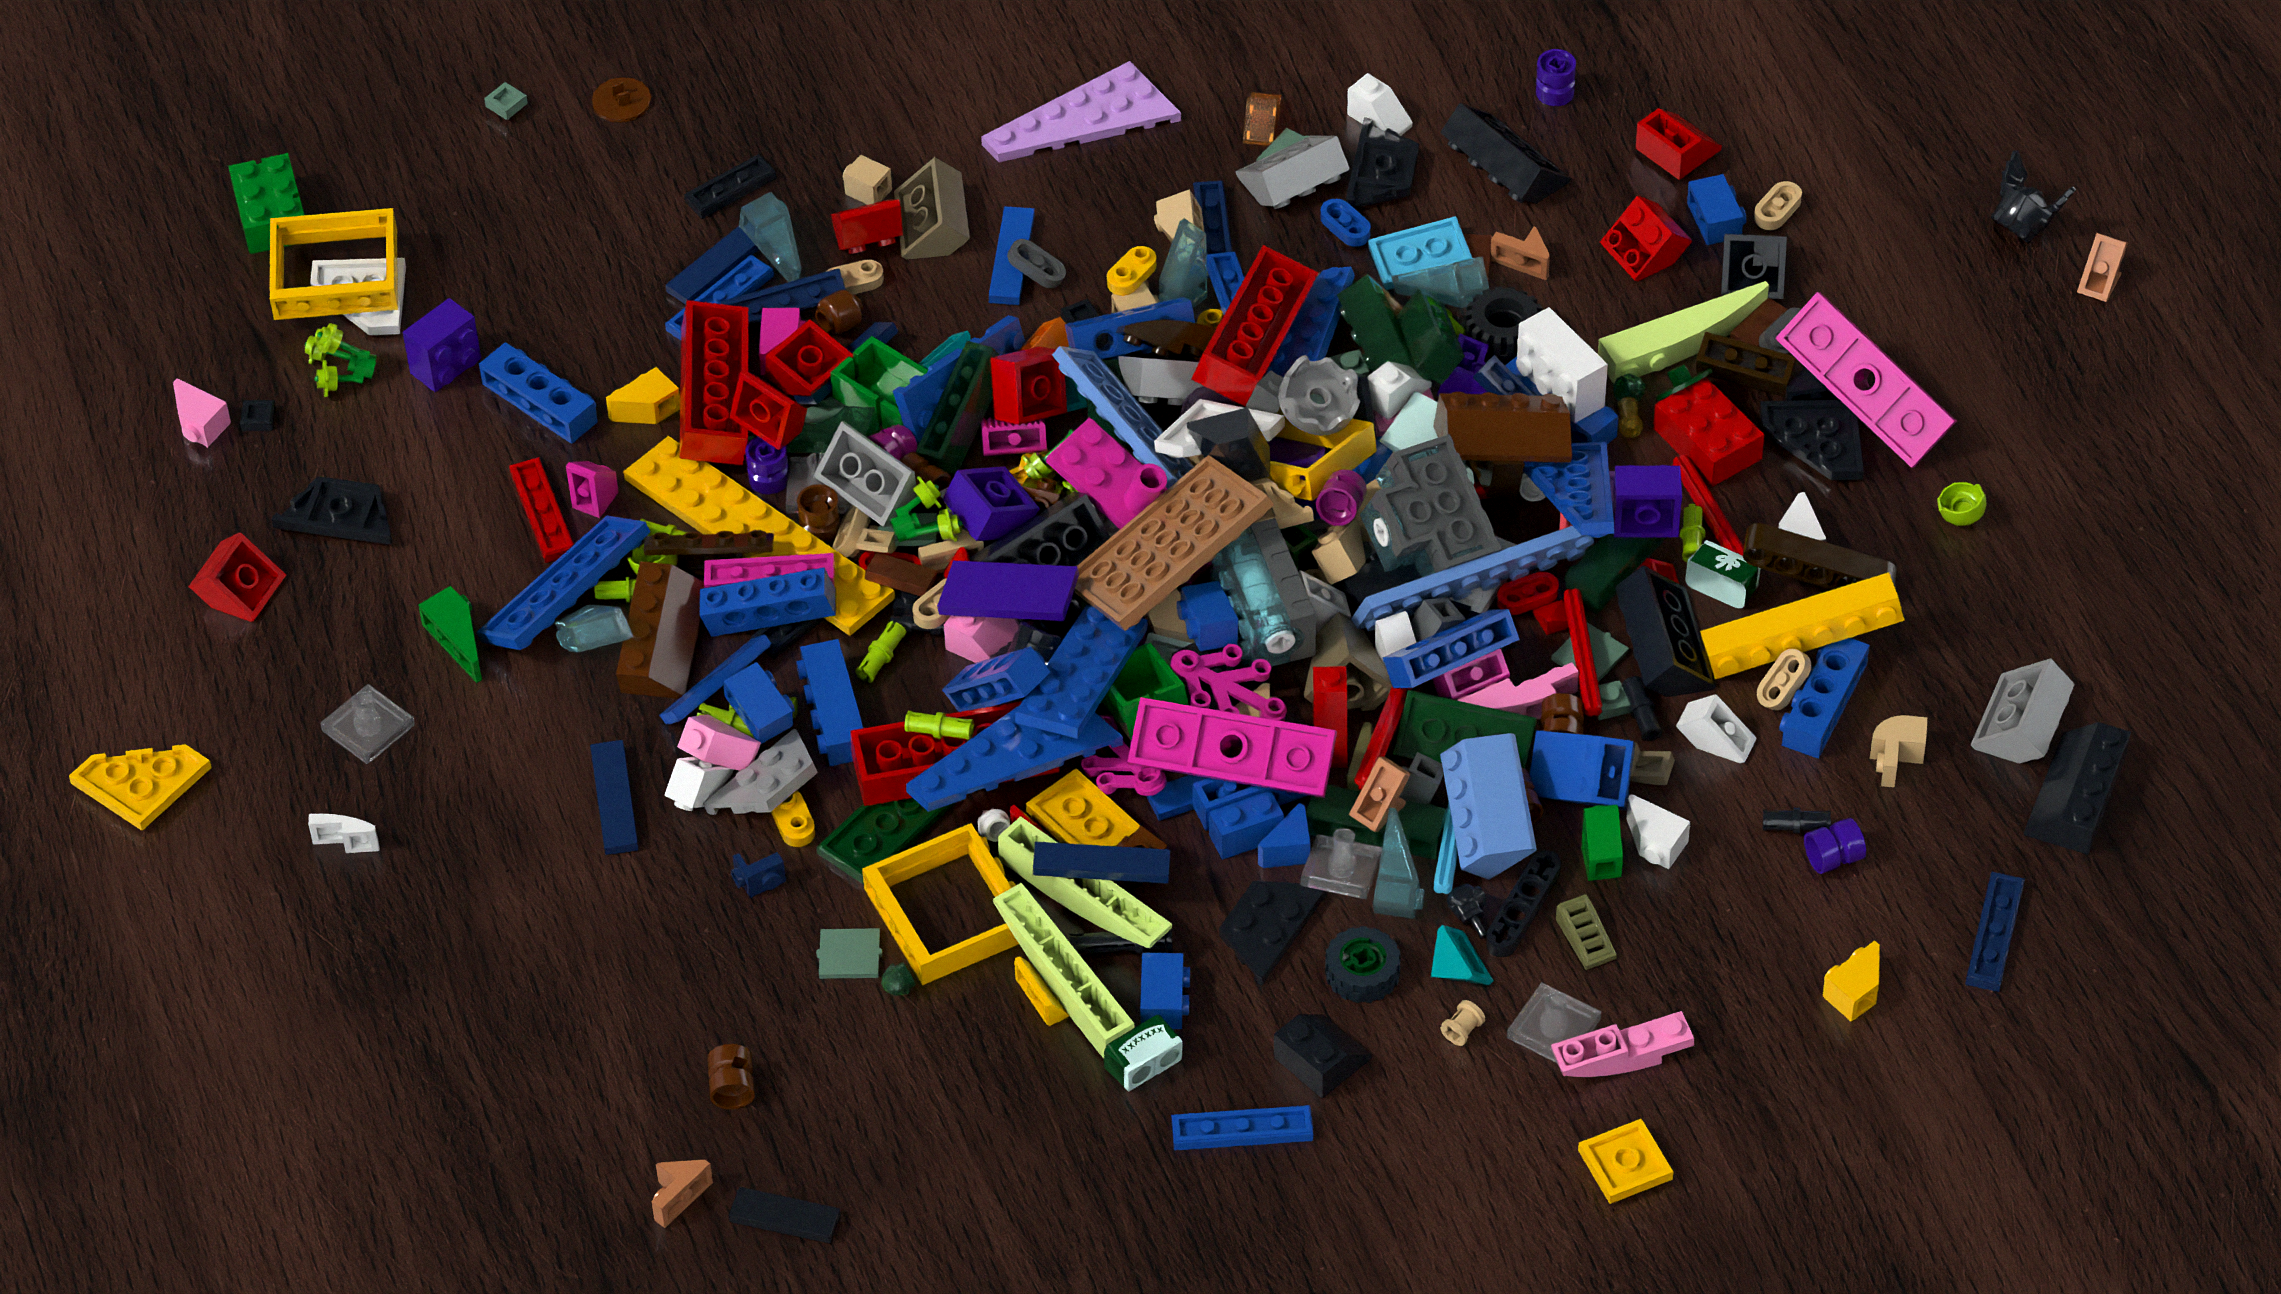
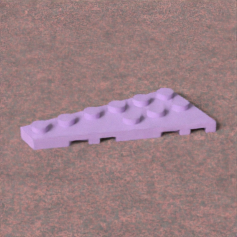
[981,61,1181,162]

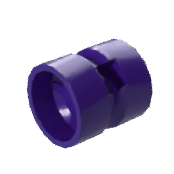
[1536,49,1576,106]
[745,436,790,495]
[1804,818,1866,874]

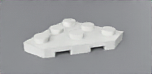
[310,258,406,335]
[1154,399,1285,458]

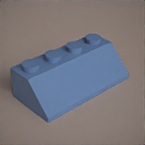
[1440,733,1537,880]

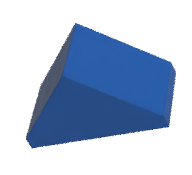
[1258,803,1310,868]

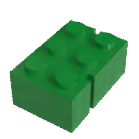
[228,153,304,254]
[830,336,928,429]
[1101,643,1189,740]

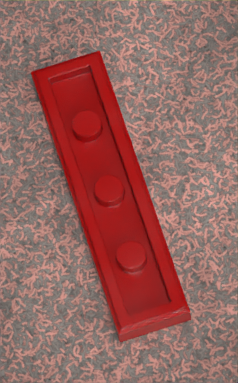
[509,457,574,563]

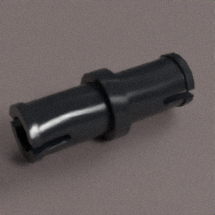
[1622,676,1662,741]
[1763,807,1831,834]

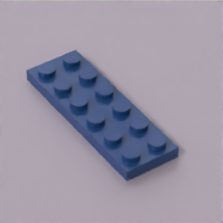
[476,515,651,650]
[1015,605,1148,739]

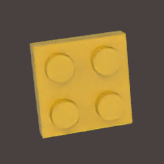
[1578,1119,1673,1204]

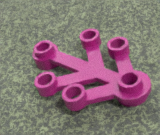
[1170,644,1287,721]
[1081,714,1167,796]

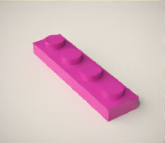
[704,553,835,588]

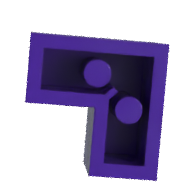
[1436,334,1489,396]

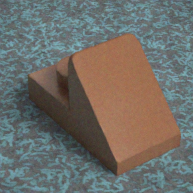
[1490,226,1550,280]
[2077,233,2128,302]
[1349,757,1411,832]
[651,1160,713,1228]

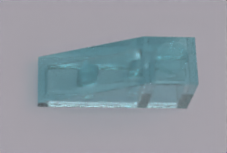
[739,192,801,282]
[1159,218,1207,308]
[1391,256,1490,308]
[555,605,634,652]
[1373,807,1425,919]

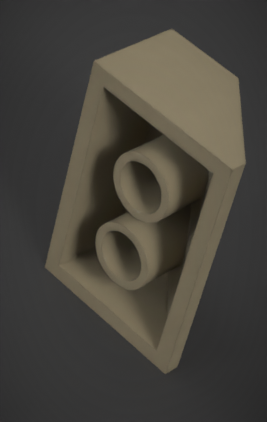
[894,157,970,260]

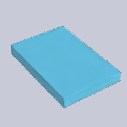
[1368,216,1474,290]

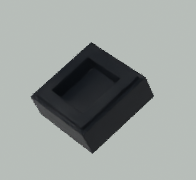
[240,400,276,431]

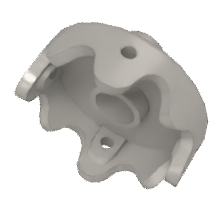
[1278,355,1360,436]

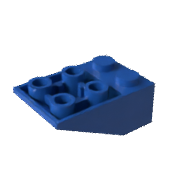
[1530,730,1636,810]

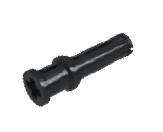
[1069,929,1173,955]

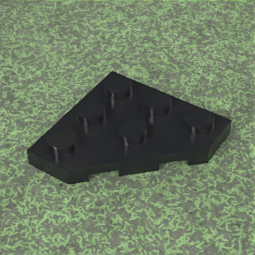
[1760,400,1864,480]

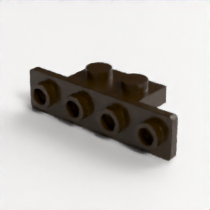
[643,530,774,575]

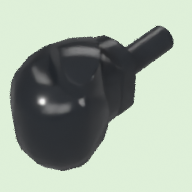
[1446,883,1487,939]

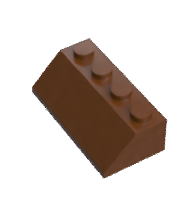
[1433,392,1572,462]
[616,561,704,699]

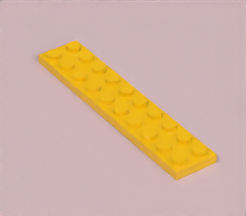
[623,436,895,636]

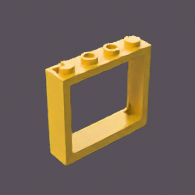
[270,208,398,320]
[1258,414,1377,501]
[862,823,1019,985]

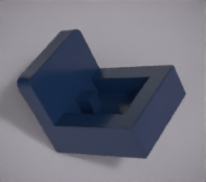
[731,852,786,898]

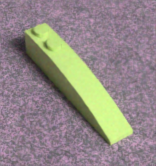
[1598,281,1769,385]
[998,816,1172,949]
[993,883,1134,1059]

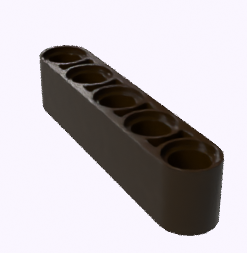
[1743,523,1897,590]

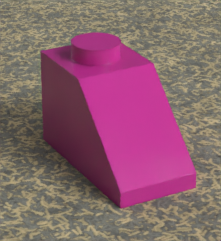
[759,308,806,375]
[566,461,619,518]

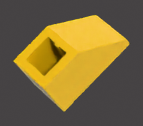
[606,367,680,424]
[1823,940,1880,1022]

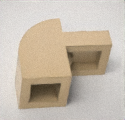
[1870,715,1927,787]

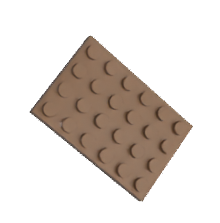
[1074,455,1274,631]

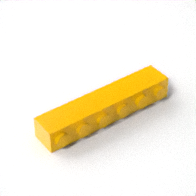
[1700,572,1905,679]

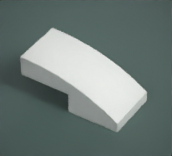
[308,814,379,853]

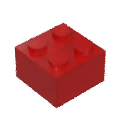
[991,346,1067,424]

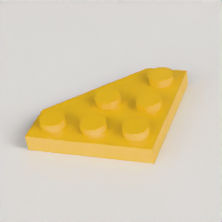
[69,744,211,831]

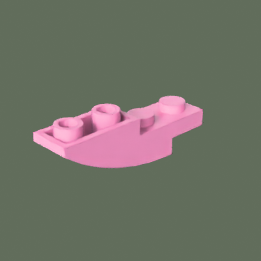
[1457,662,1579,720]
[1551,1011,1694,1077]

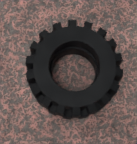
[1465,286,1543,365]

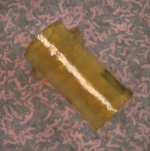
[1618,397,1644,438]

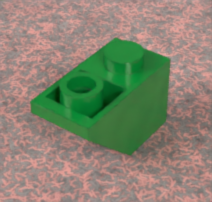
[1581,805,1623,881]

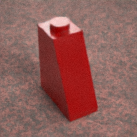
[1313,666,1348,768]

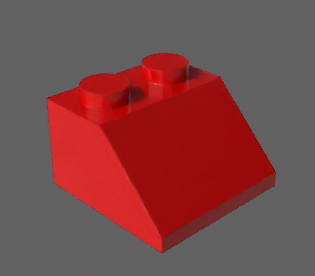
[831,199,903,254]
[765,319,854,396]
[729,369,807,450]
[188,532,286,622]

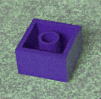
[403,298,481,392]
[1612,465,1682,537]
[942,466,1040,541]

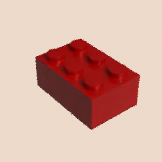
[1653,377,1764,487]

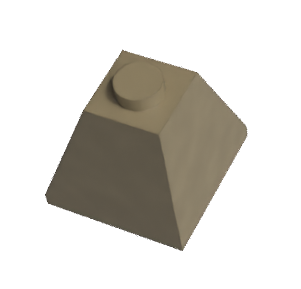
[1304,612,1392,711]

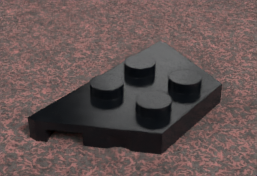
[1345,117,1419,208]
[271,476,392,545]
[1219,881,1327,986]

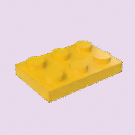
[1026,768,1140,846]

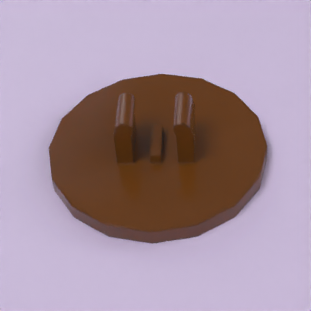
[592,77,651,123]

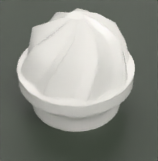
[1519,473,1546,501]
[977,808,1010,842]

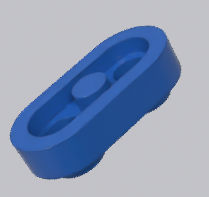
[1320,199,1371,246]

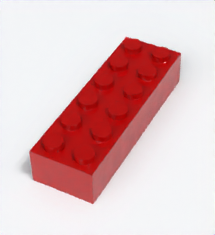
[1191,245,1318,406]
[679,300,748,465]
[850,701,1059,806]

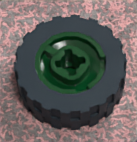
[1325,926,1401,1003]

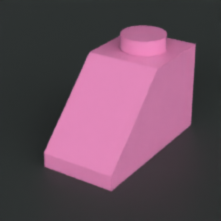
[173,378,231,447]
[677,714,761,771]

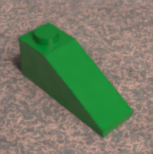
[418,586,482,683]

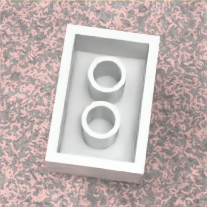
[1516,307,1608,423]

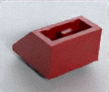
[1636,108,1722,180]
[1600,195,1692,281]

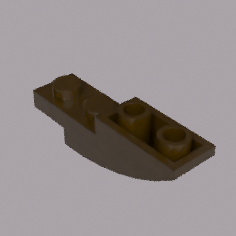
[1116,320,1216,359]

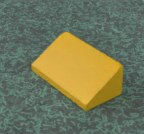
[1014,956,1069,1026]

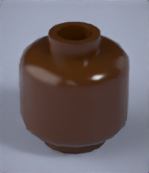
[815,289,863,335]

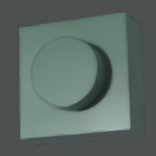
[484,82,528,120]
[1330,350,1369,377]
[1597,680,1630,720]

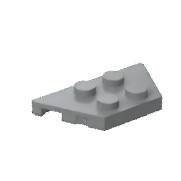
[703,729,818,815]

